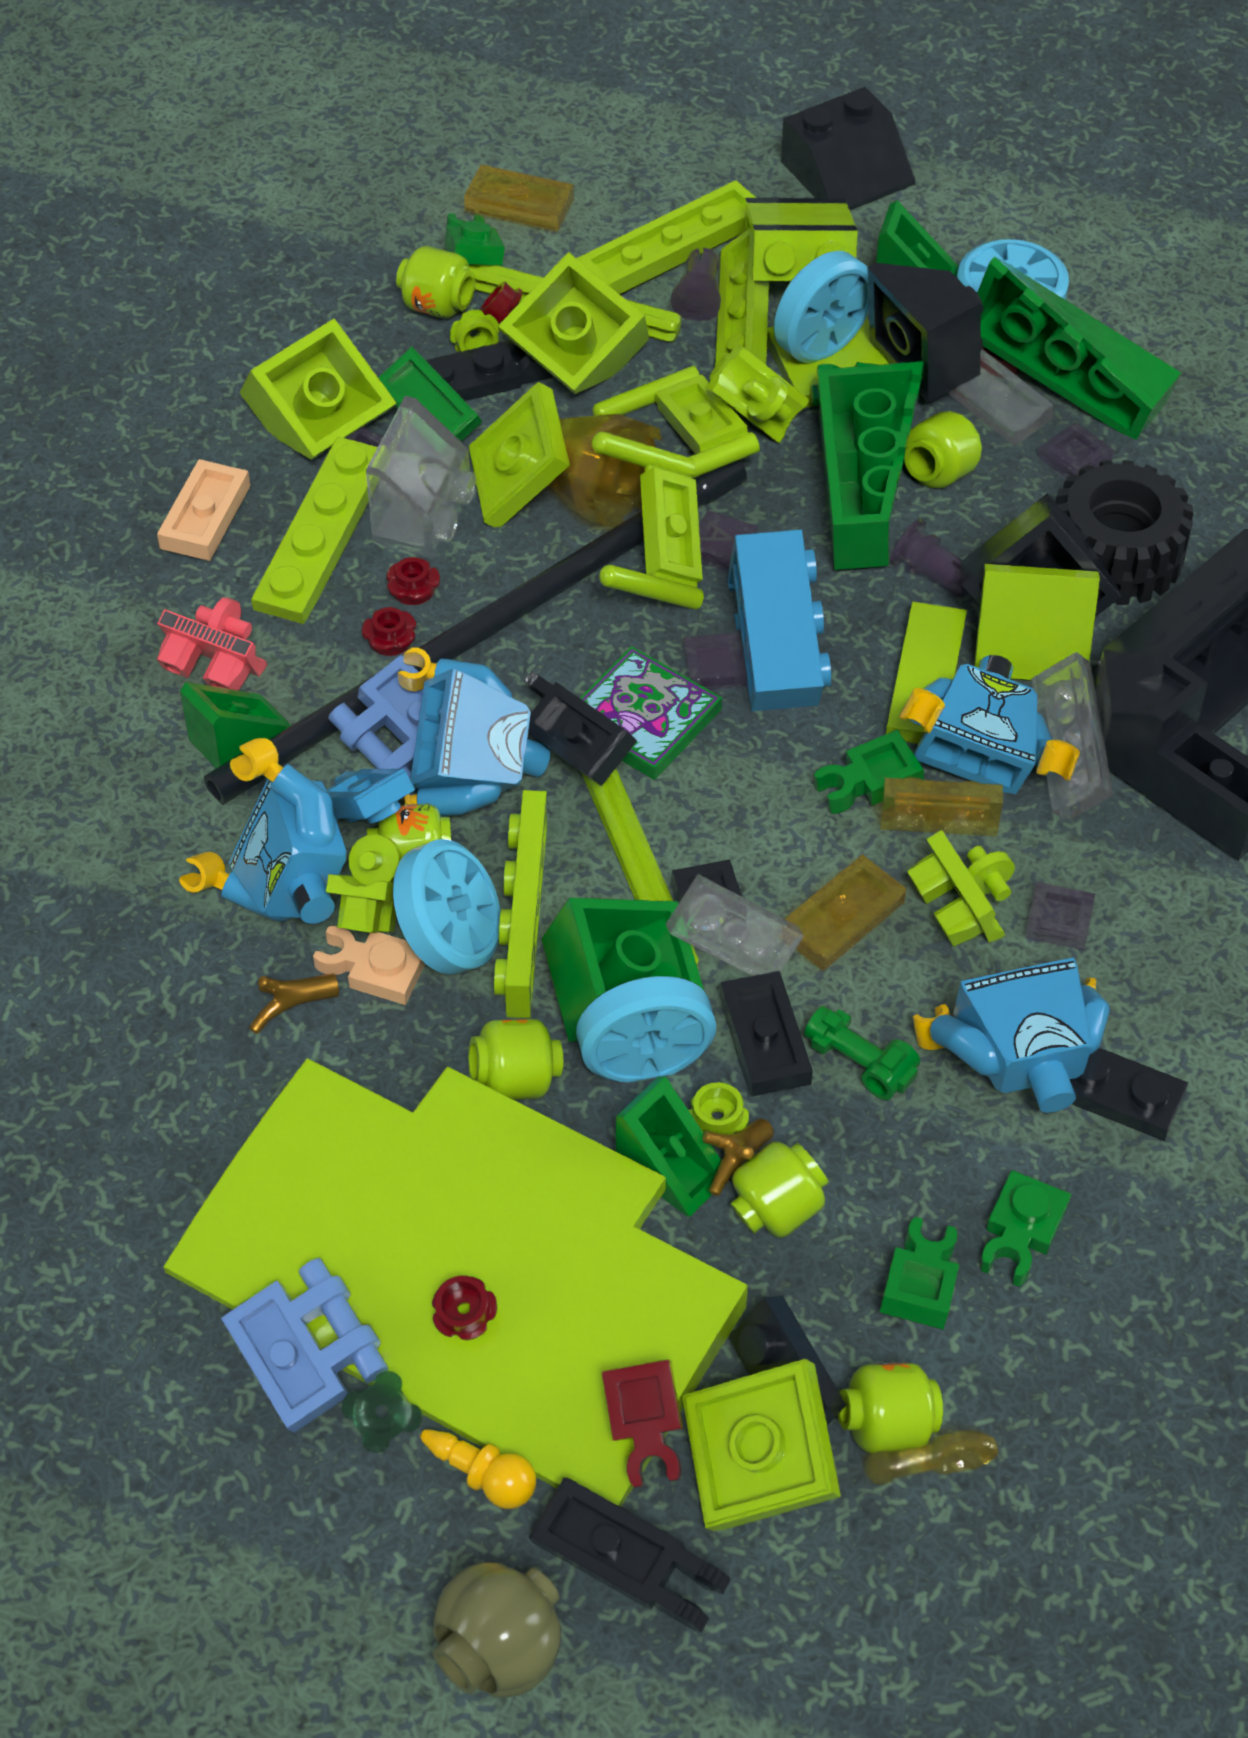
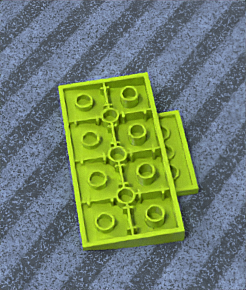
[164,1058,748,1507]

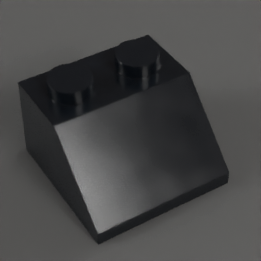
[781,87,915,211]
[867,263,983,403]
[960,493,1122,617]

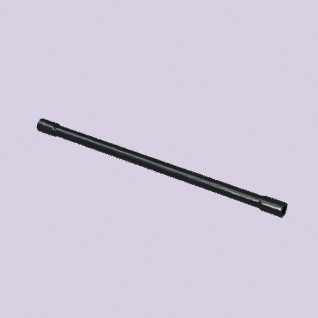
[204,460,747,805]

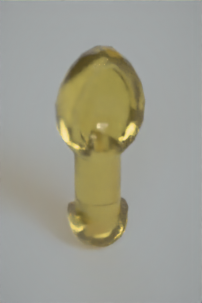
[865,1430,999,1485]

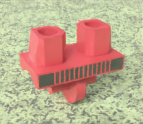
[157,597,267,690]

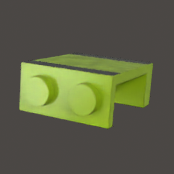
[744,198,858,281]

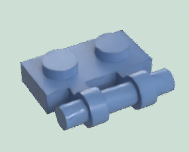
[328,654,423,795]
[221,1258,388,1433]

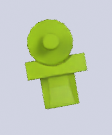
[706,344,810,443]
[907,830,1015,947]
[326,834,402,933]

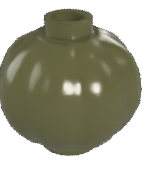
[433,1562,561,1698]

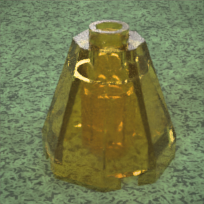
[549,414,662,528]

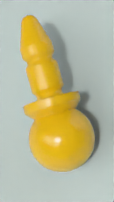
[420,1429,536,1509]

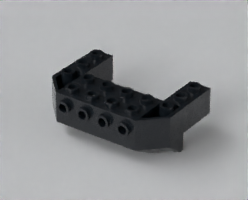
[1092,529,1248,861]

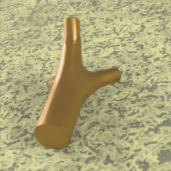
[249,973,339,1034]
[703,1119,774,1196]

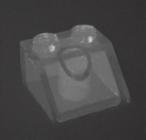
[366,396,476,559]

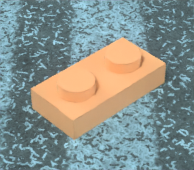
[157,459,251,561]

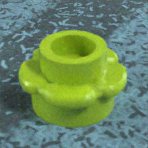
[450,310,499,352]
[689,1082,749,1135]

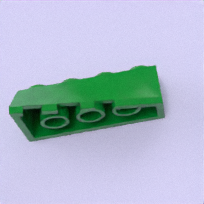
[977,256,1181,440]
[817,361,924,570]

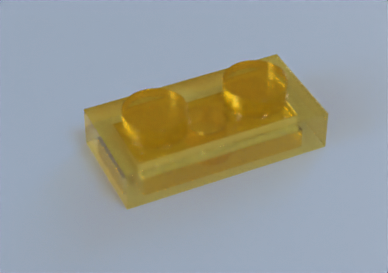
[464,164,574,231]
[880,777,1003,837]
[779,854,907,971]

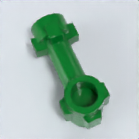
[804,1006,921,1100]

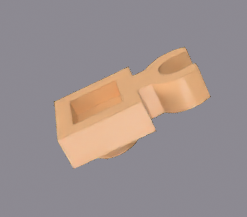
[313,926,425,1005]

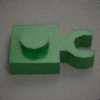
[444,213,505,266]
[814,729,924,814]
[980,1170,1072,1287]
[879,1217,959,1330]

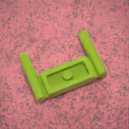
[593,365,760,479]
[592,431,704,610]

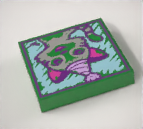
[580,646,722,780]

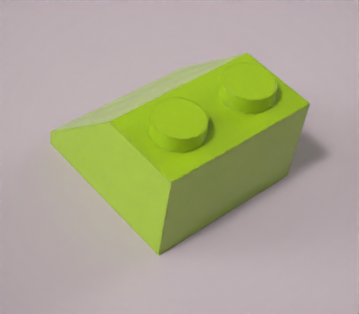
[498,252,649,394]
[240,318,397,460]

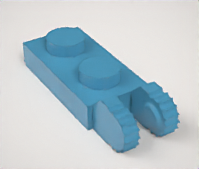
[326,769,415,824]

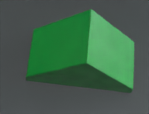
[876,200,959,277]
[180,682,291,768]
[616,1076,722,1217]

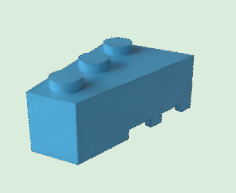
[727,530,831,711]

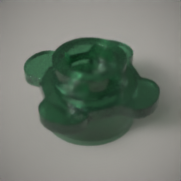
[342,1371,422,1453]

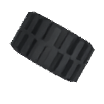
[1055,460,1194,605]

